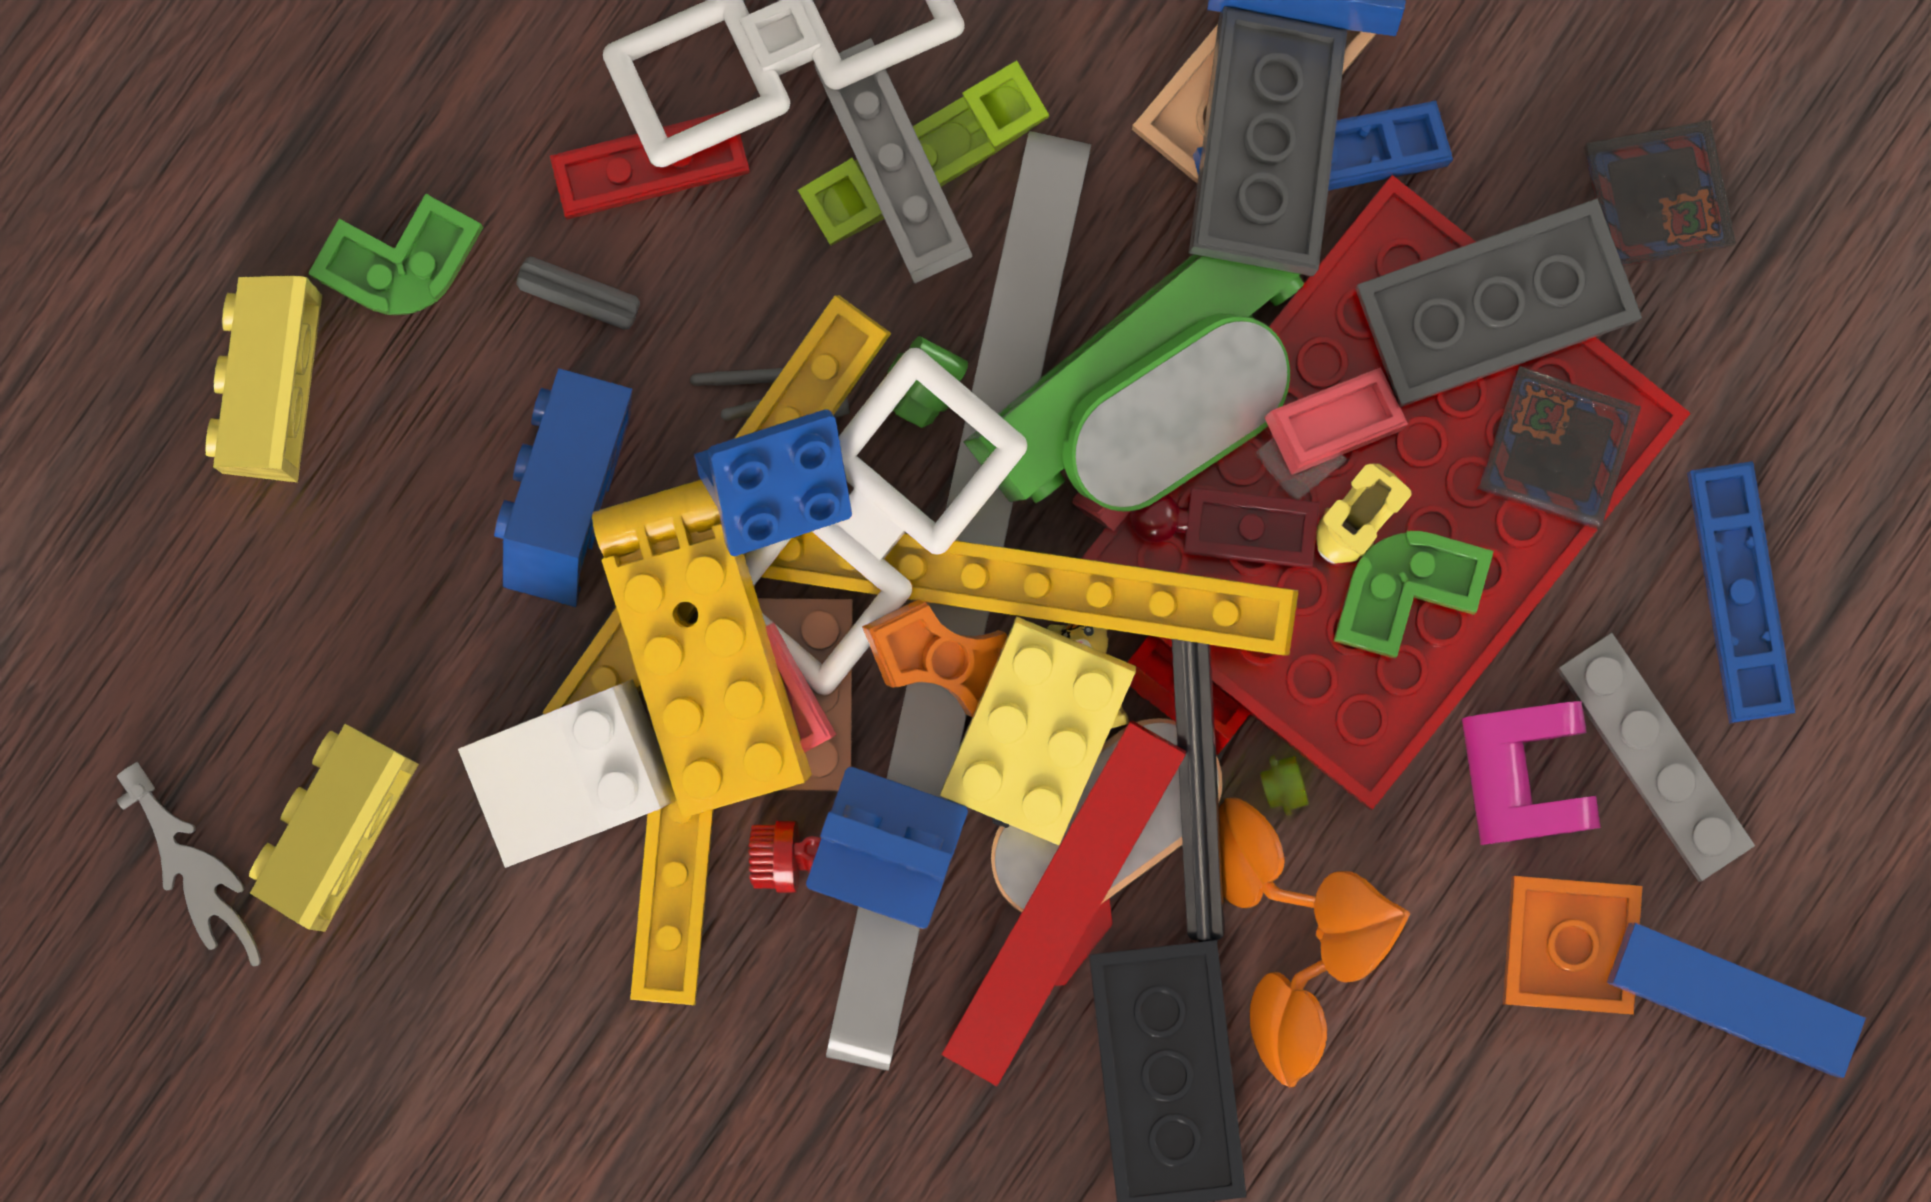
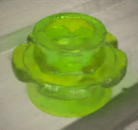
[1260,755,1309,816]

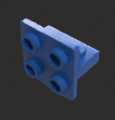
[694,409,852,556]
[806,767,968,929]

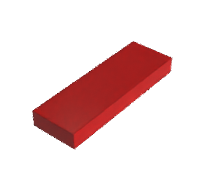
[550,110,750,220]

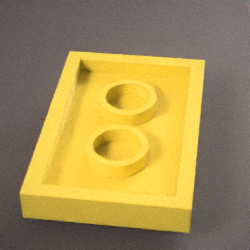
[940,616,1136,845]

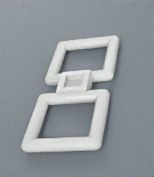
[603,0,965,167]
[745,348,1028,695]

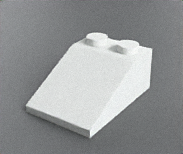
[458,679,676,868]

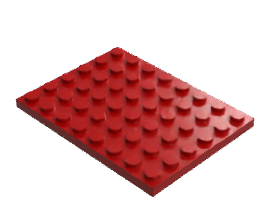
[1081,175,1691,811]

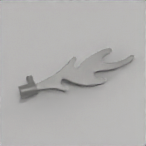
[116,762,261,966]

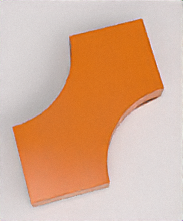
[862,599,1007,717]

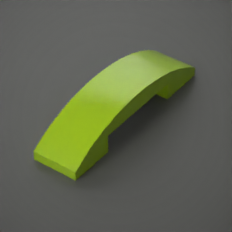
[798,60,1049,246]

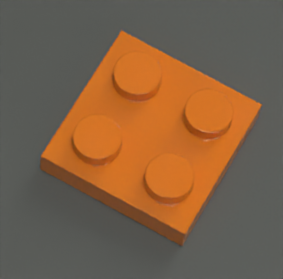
[1503,876,1643,1015]

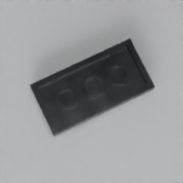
[1089,940,1247,1202]

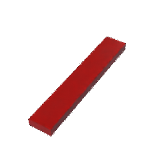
[941,720,1187,1086]

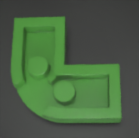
[308,194,484,315]
[1333,531,1494,659]

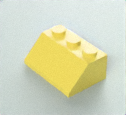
[206,276,322,483]
[249,724,419,932]

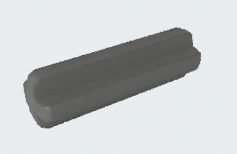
[516,257,640,330]

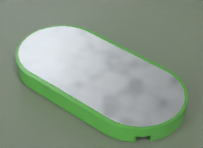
[1062,314,1290,511]

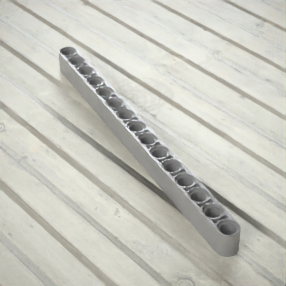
[826,131,1092,1071]

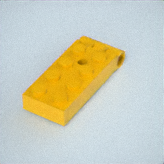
[592,480,812,818]

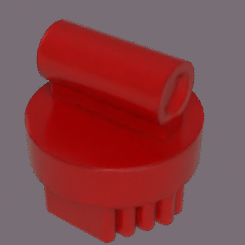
[748,821,821,893]

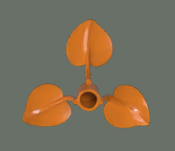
[1219,798,1410,1088]

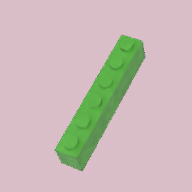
[963,254,1304,503]

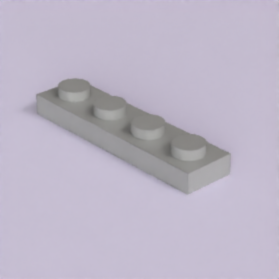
[814,38,973,283]
[1556,633,1755,882]

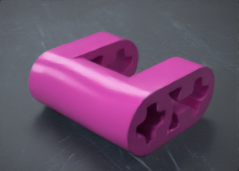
[1462,701,1601,845]

